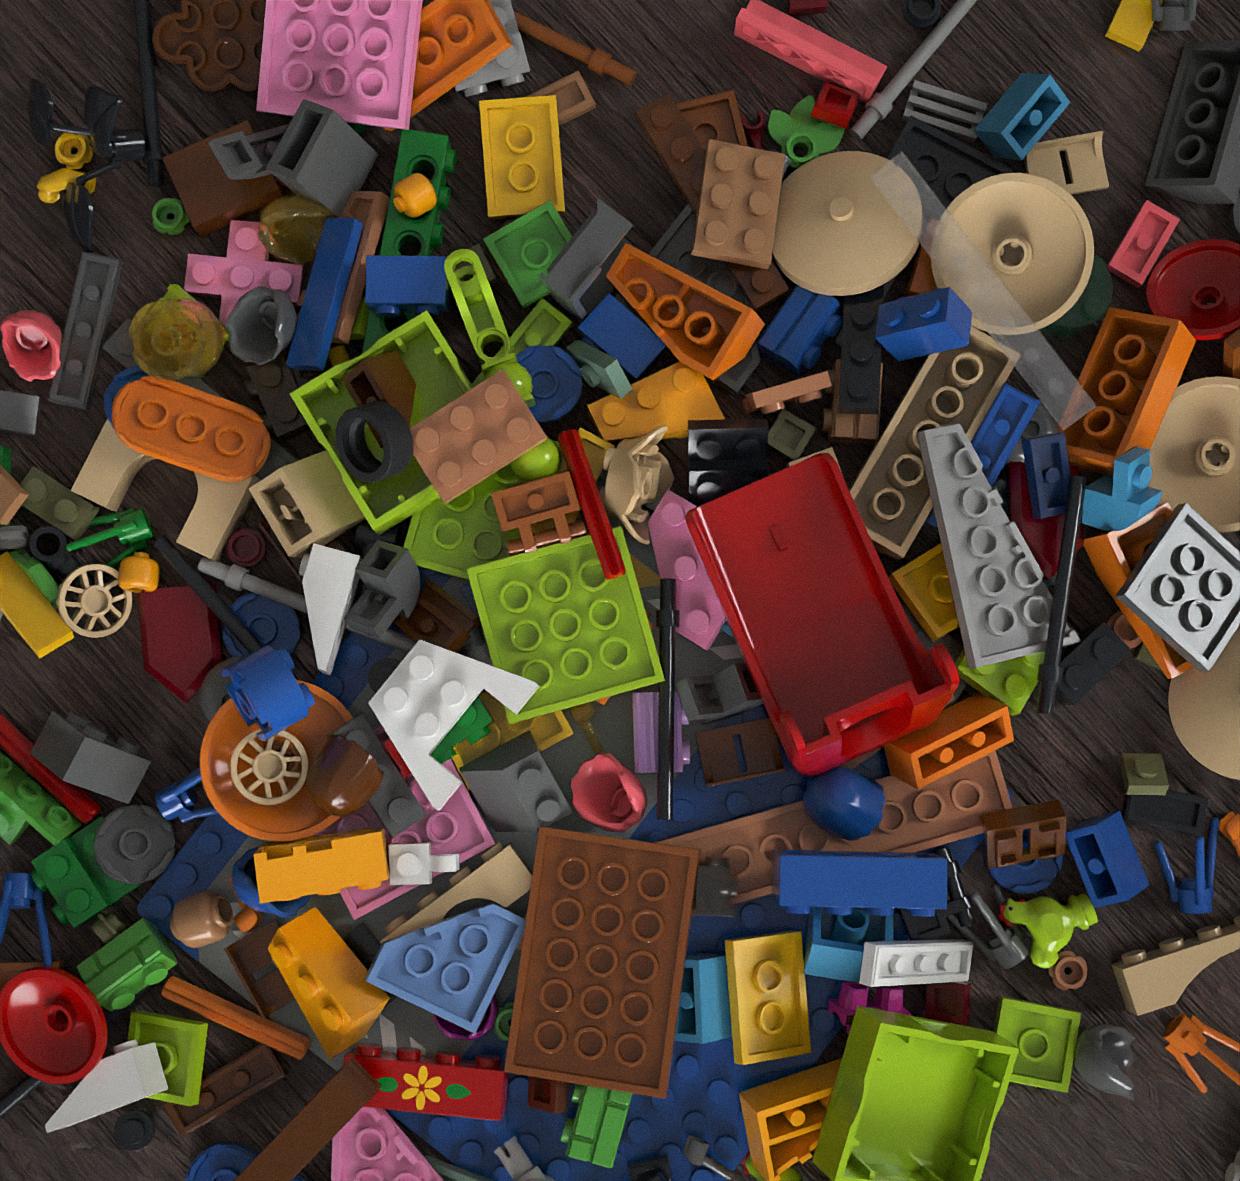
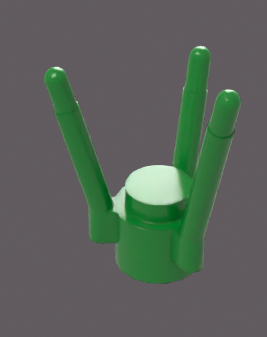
[58,507,155,576]

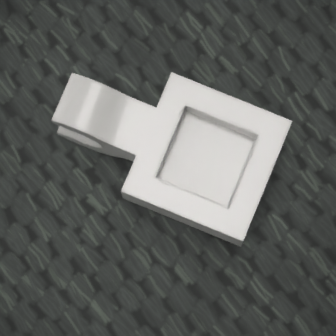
[389,842,460,885]

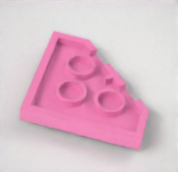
[647,490,727,651]
[331,1107,444,1181]

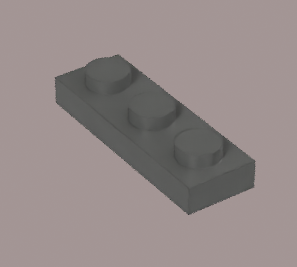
[326,714,426,838]

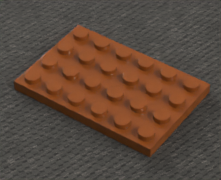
[504,826,700,1099]

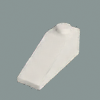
[299,543,362,676]
[45,1039,168,1133]

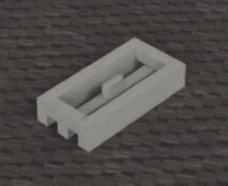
[901,80,988,144]

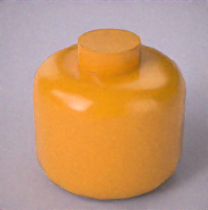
[393,173,437,218]
[118,552,160,593]

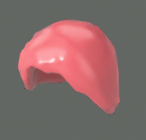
[0,310,62,382]
[571,753,648,832]

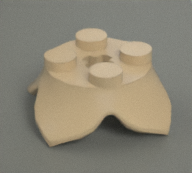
[599,425,675,545]

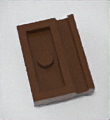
[392,578,482,653]

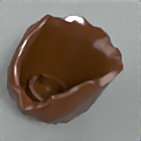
[307,733,384,817]

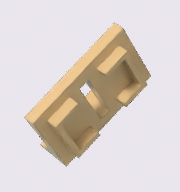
[1024,131,1109,195]

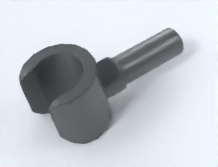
[683,1135,734,1181]

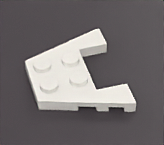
[368,639,540,811]

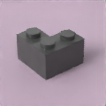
[30,711,151,804]

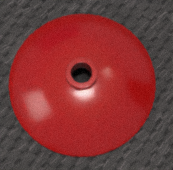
[1146,239,1240,340]
[0,966,108,1084]

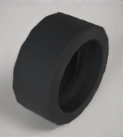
[335,400,413,483]

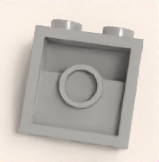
[455,0,530,97]

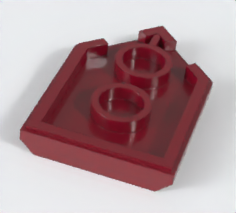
[1007,461,1084,581]
[137,583,223,704]

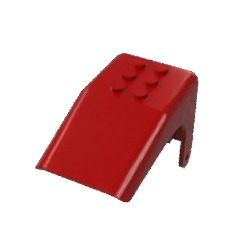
[685,453,960,777]

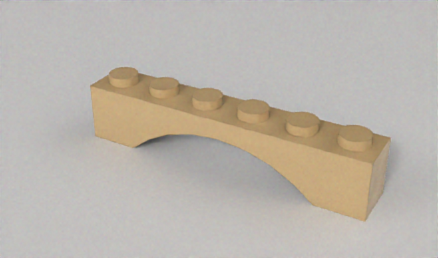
[1111,916,1240,1016]

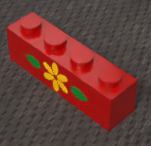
[343,1043,509,1121]

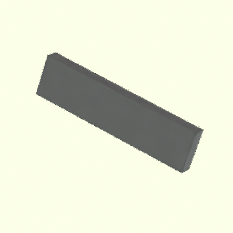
[48,252,123,411]

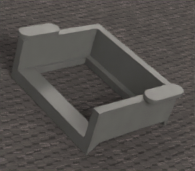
[539,197,638,323]

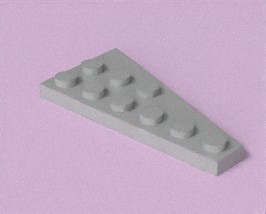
[917,423,1081,668]

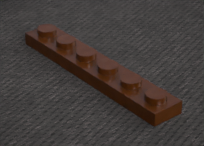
[635,92,789,312]

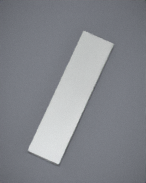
[859,939,973,987]

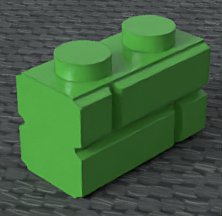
[76,917,178,1012]
[560,1084,633,1168]

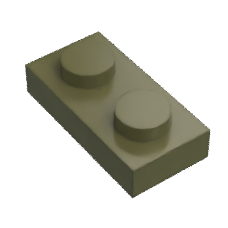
[20,466,100,541]

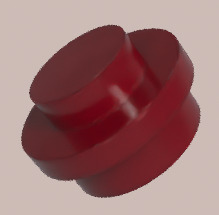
[226,528,266,567]

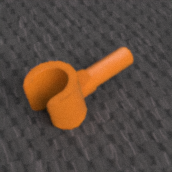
[1218,811,1240,858]
[228,877,263,932]

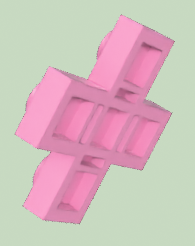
[184,220,305,325]

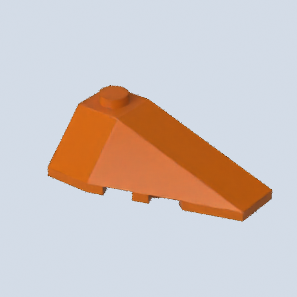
[606,243,765,380]
[1084,502,1193,679]

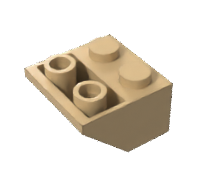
[249,450,366,558]

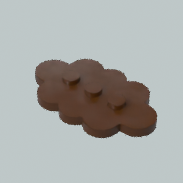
[152,0,266,93]

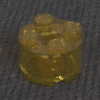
[129,299,226,380]

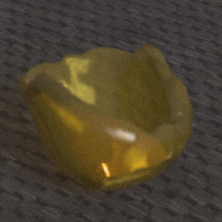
[258,194,335,265]

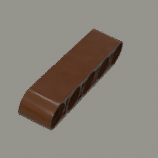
[233,1057,382,1181]

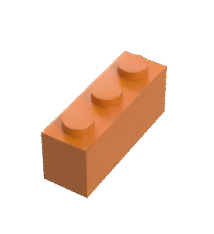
[884,693,1014,789]

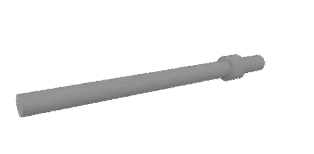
[849,0,977,141]
[197,556,416,653]

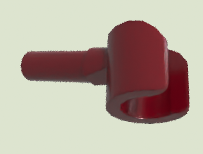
[741,110,764,150]

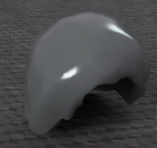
[225,286,298,365]
[1074,1024,1135,1101]

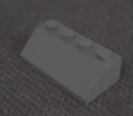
[1145,39,1240,204]

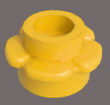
[55,133,94,170]

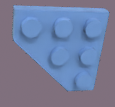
[364,903,526,1033]

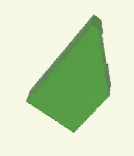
[9,548,60,609]

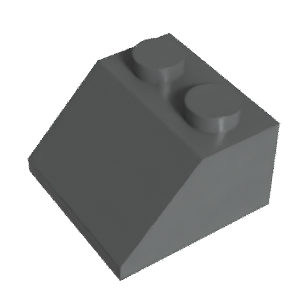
[459,730,573,832]

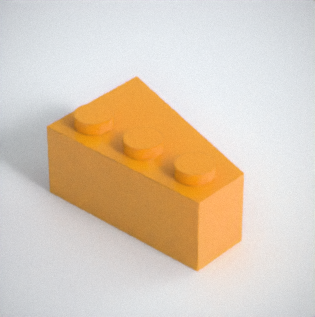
[587,361,725,447]
[253,826,389,904]
[268,906,390,1060]
[739,1058,842,1181]

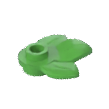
[768,95,845,170]

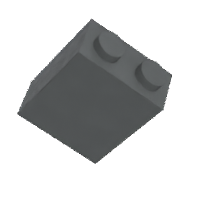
[266,99,379,218]

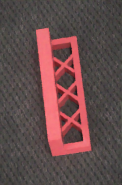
[734,0,887,104]

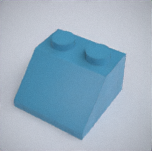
[804,906,893,987]

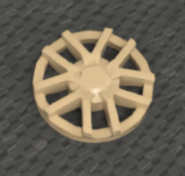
[56,564,132,638]
[230,729,308,805]

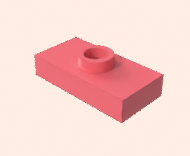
[1105,200,1180,288]

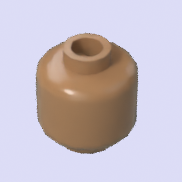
[170,890,233,948]

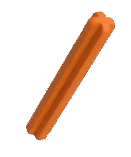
[161,976,310,1060]

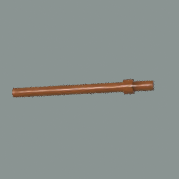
[513,10,637,86]

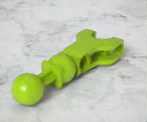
[444,249,561,482]

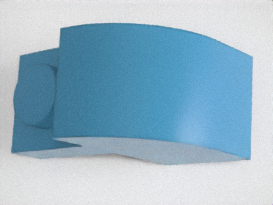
[1082,446,1162,531]

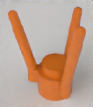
[1162,1013,1240,1093]

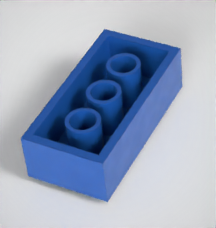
[772,850,947,917]

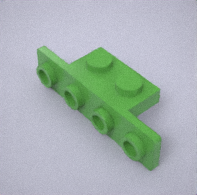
[0,751,81,846]

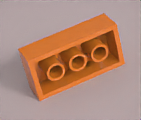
[1058,307,1196,476]

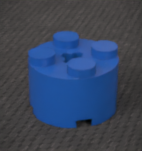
[221,645,315,741]

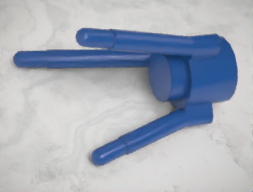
[155,768,219,824]
[1155,817,1219,914]
[0,873,52,967]

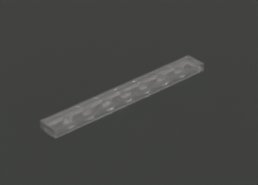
[870,151,1097,430]

